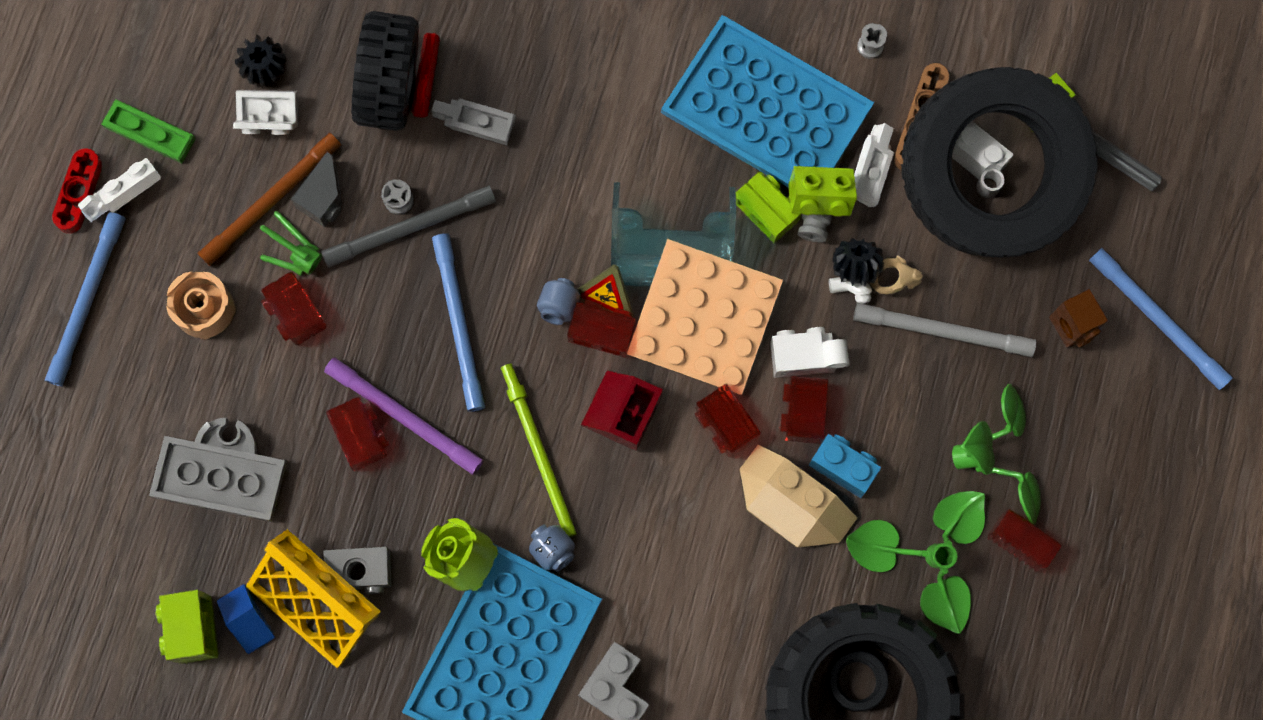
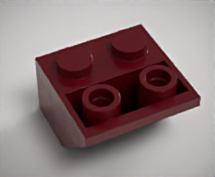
[581,370,663,451]

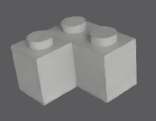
[578,642,649,720]

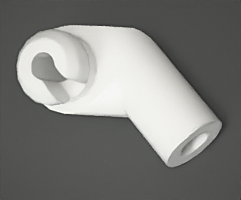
[828,277,872,304]

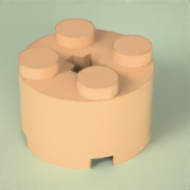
[166,271,236,340]

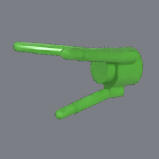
[260,211,322,276]

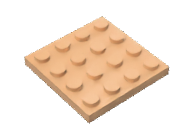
[627,239,783,395]

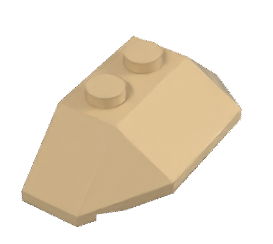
[740,445,857,548]

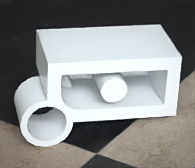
[952,121,1014,198]
[770,327,850,378]

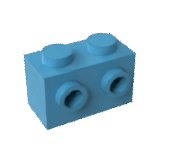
[808,434,881,498]

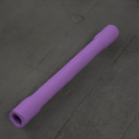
[324,357,484,475]

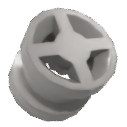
[381,179,414,215]
[797,214,832,242]

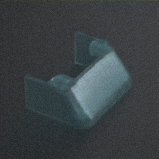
[611,182,736,286]

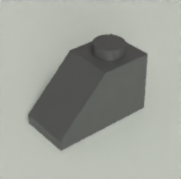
[291,152,342,227]

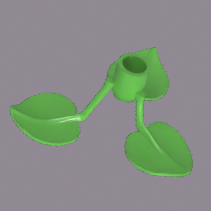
[952,384,1041,527]
[846,491,985,634]

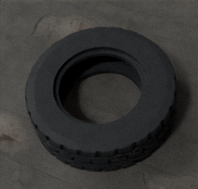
[901,67,1098,258]

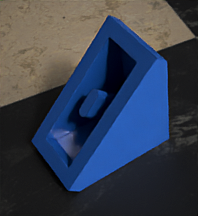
[217,584,276,654]

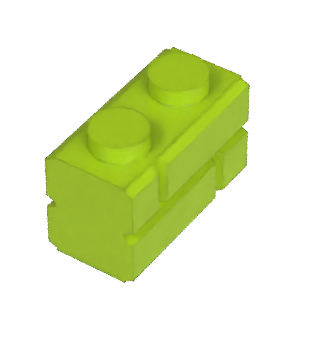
[733,171,802,243]

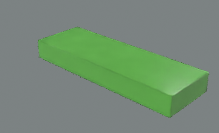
[101,99,196,164]

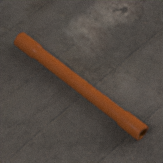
[197,132,342,266]

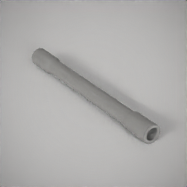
[853,303,1036,357]

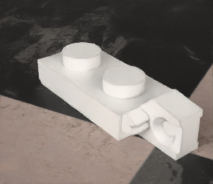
[854,123,894,207]
[78,158,161,222]

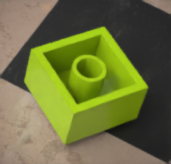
[156,590,218,664]

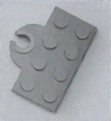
[149,418,287,522]

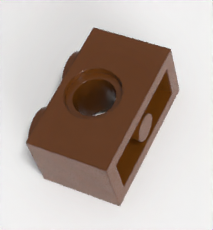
[1049,289,1108,348]

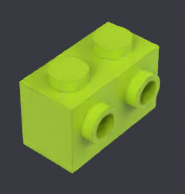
[788,166,857,217]

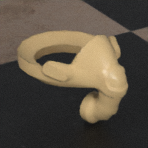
[870,256,923,295]

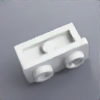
[233,90,298,135]

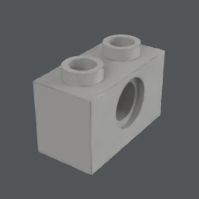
[324,547,392,594]

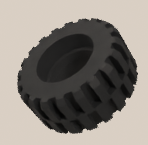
[351,11,419,131]

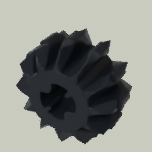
[235,34,287,87]
[832,238,884,287]

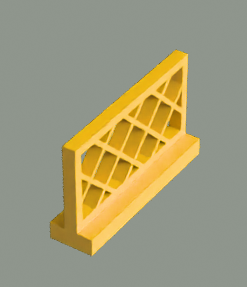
[245,529,381,669]

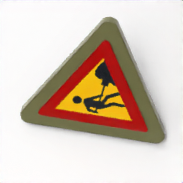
[577,265,634,322]

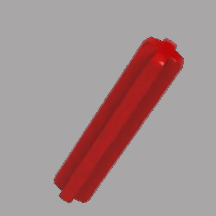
[411,33,440,118]

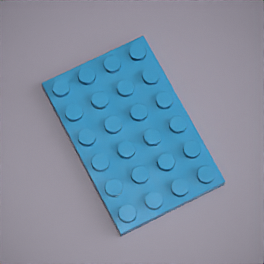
[661,15,874,188]
[402,544,602,720]

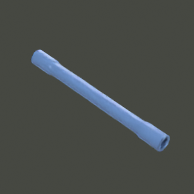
[44,212,126,387]
[432,234,485,412]
[1089,248,1233,390]

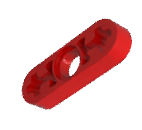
[52,148,102,234]

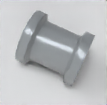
[857,23,887,59]

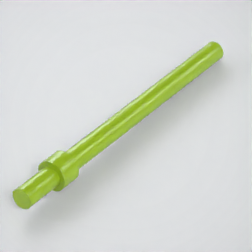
[501,363,577,537]

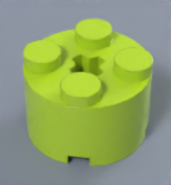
[422,518,498,591]

